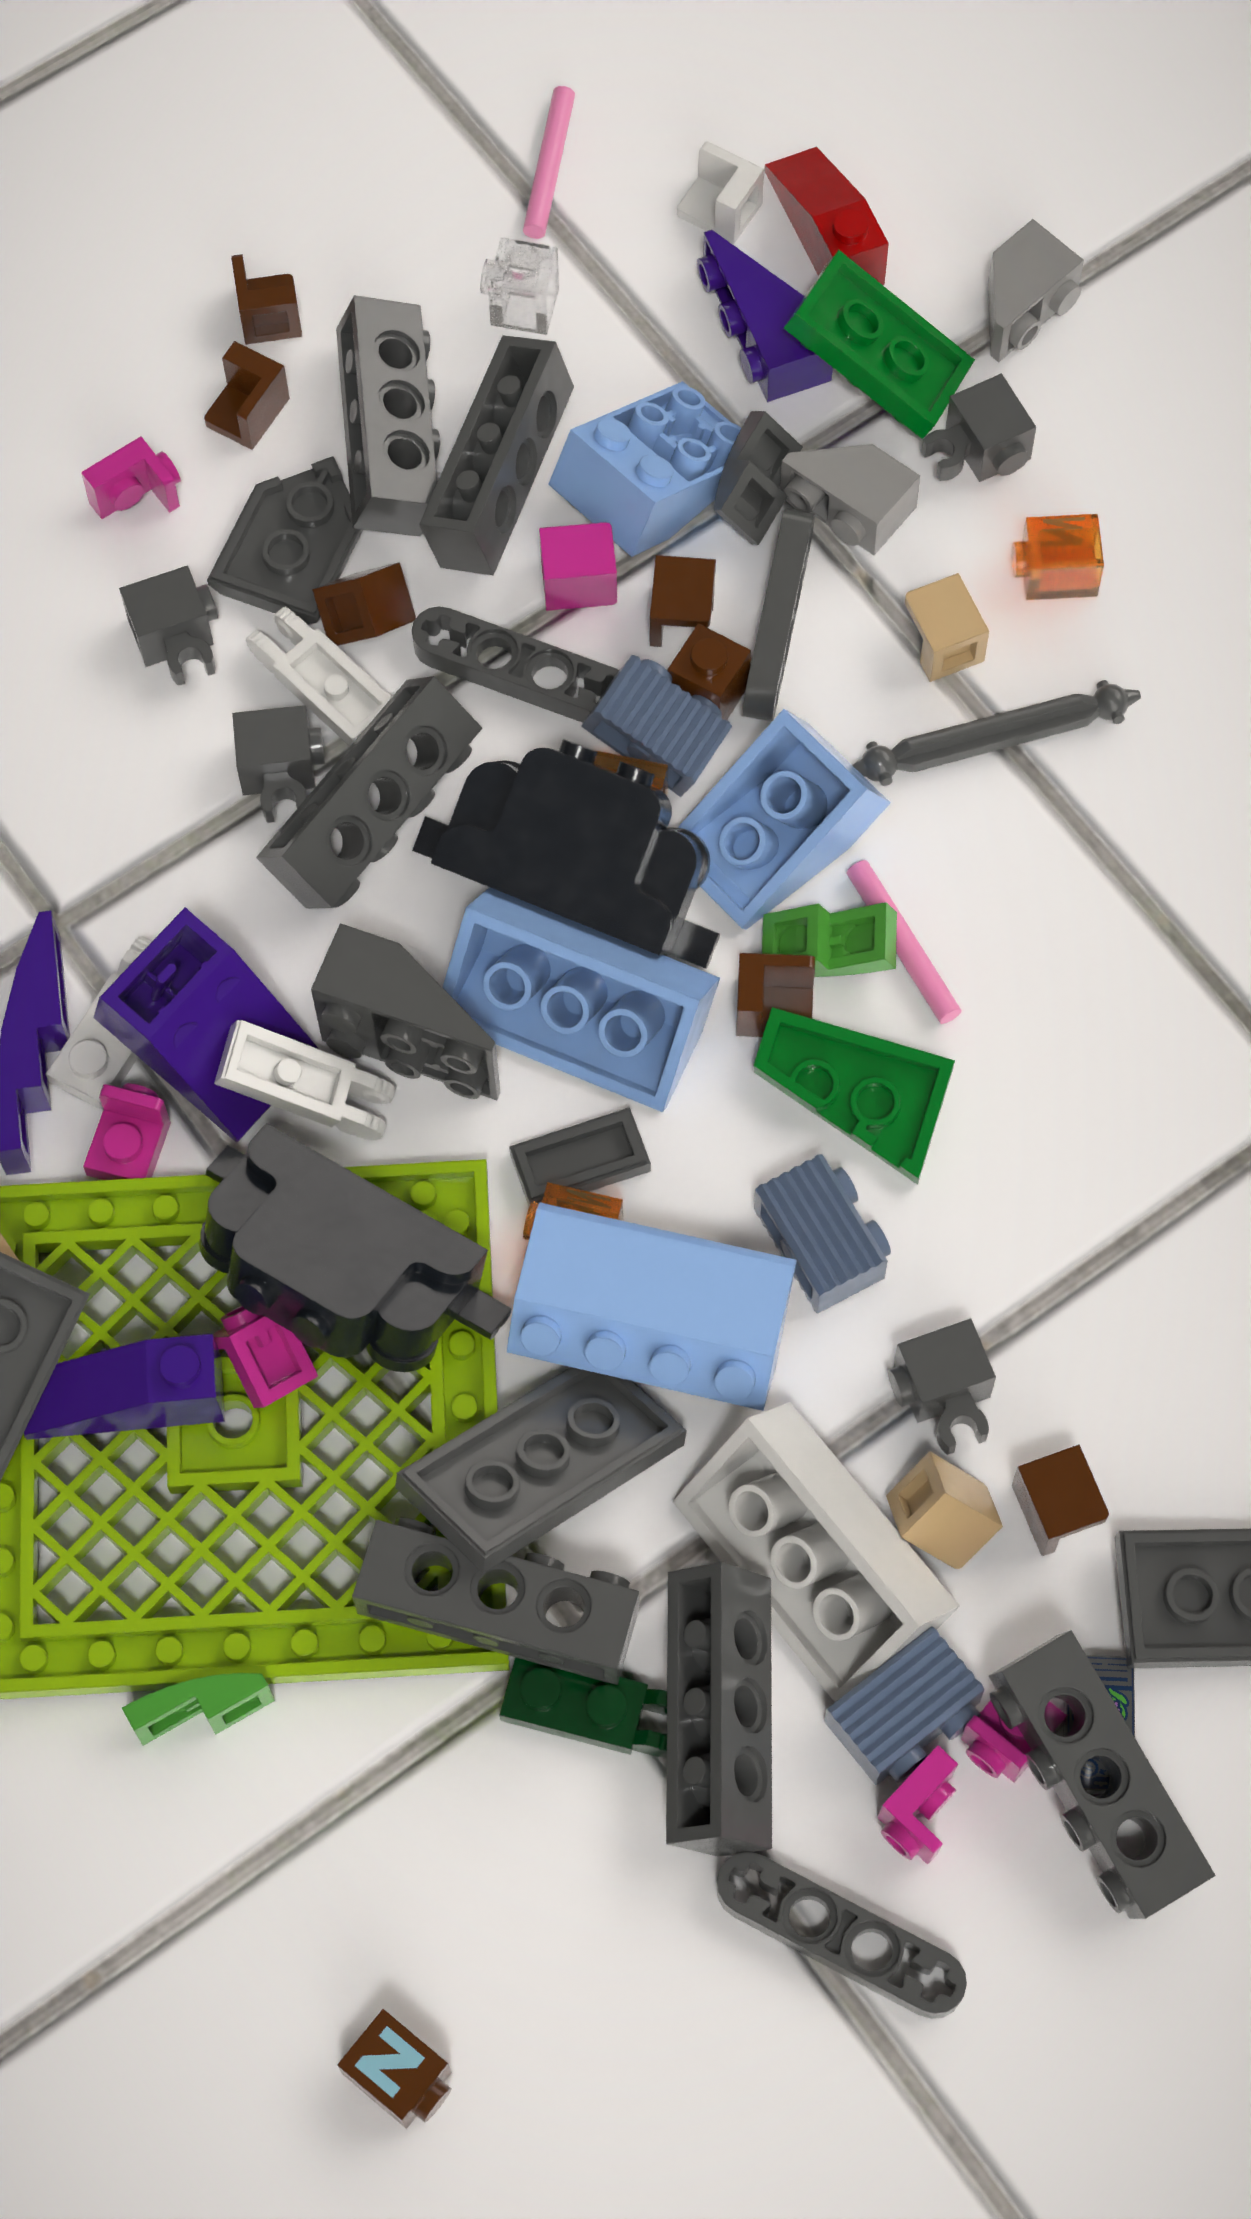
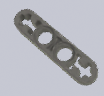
[743,508,815,721]
[412,606,619,723]
[716,1852,967,2019]

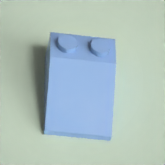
[678,709,891,930]

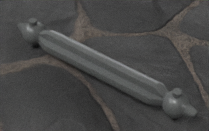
[852,680,1141,786]

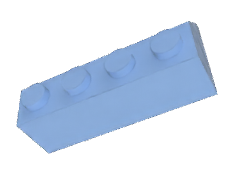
[442,887,720,1112]
[506,1202,797,1411]

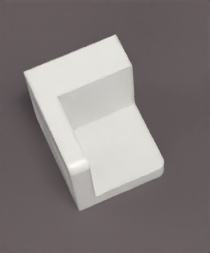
[677,141,764,244]

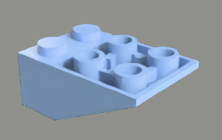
[548,381,741,557]

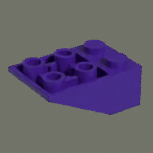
[93,907,319,1143]

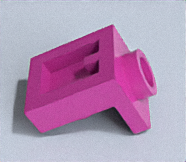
[81,436,181,519]
[83,1083,171,1180]
[213,1306,318,1408]
[961,1700,1067,1783]
[877,1746,958,1864]

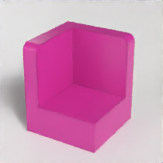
[539,522,617,611]

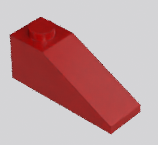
[764,146,889,285]

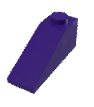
[24,1334,225,1440]

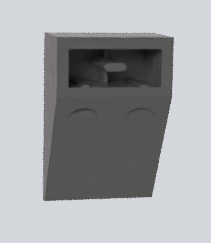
[311,923,501,1101]

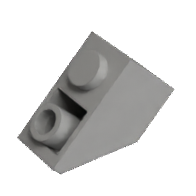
[988,219,1084,362]
[780,444,921,555]

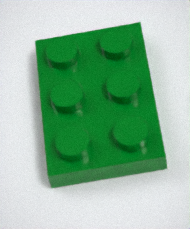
[784,250,975,439]

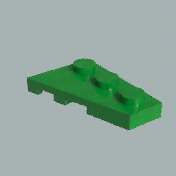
[753,1007,955,1185]

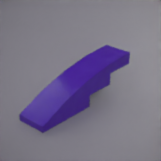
[0,910,70,1175]

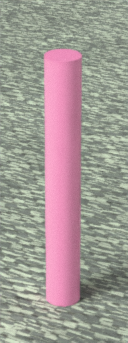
[523,86,575,239]
[846,860,962,1024]

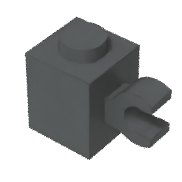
[922,373,1036,482]
[119,565,218,686]
[232,705,325,823]
[888,1318,996,1455]

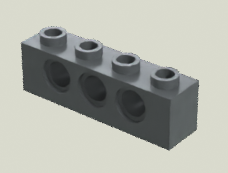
[336,295,440,537]
[419,335,574,576]
[256,676,482,909]
[352,1517,640,1685]
[666,1562,772,1857]
[988,1630,1216,1919]

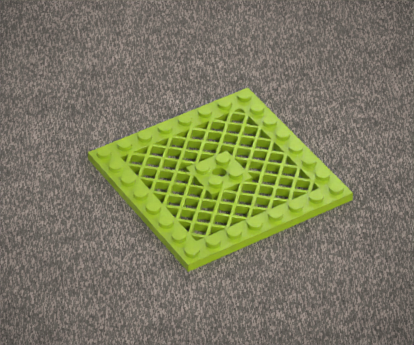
[0,1159,510,1699]

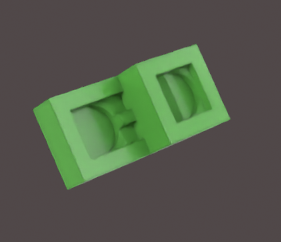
[762,902,897,977]
[122,1673,275,1746]

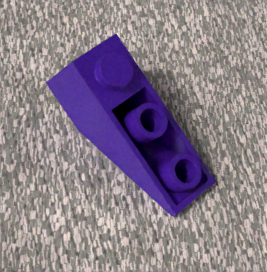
[697,230,833,403]

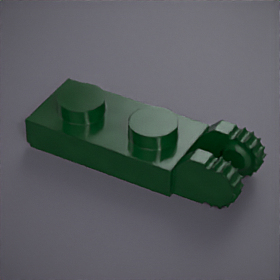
[499,1657,667,1759]

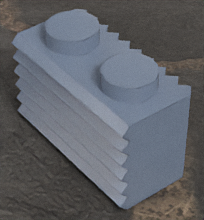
[581,655,732,797]
[754,1154,891,1314]
[824,1626,985,1785]

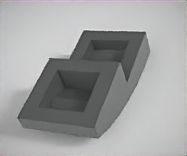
[713,411,803,545]

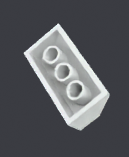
[672,1402,960,1702]

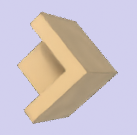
[905,573,990,682]
[886,1451,1003,1569]

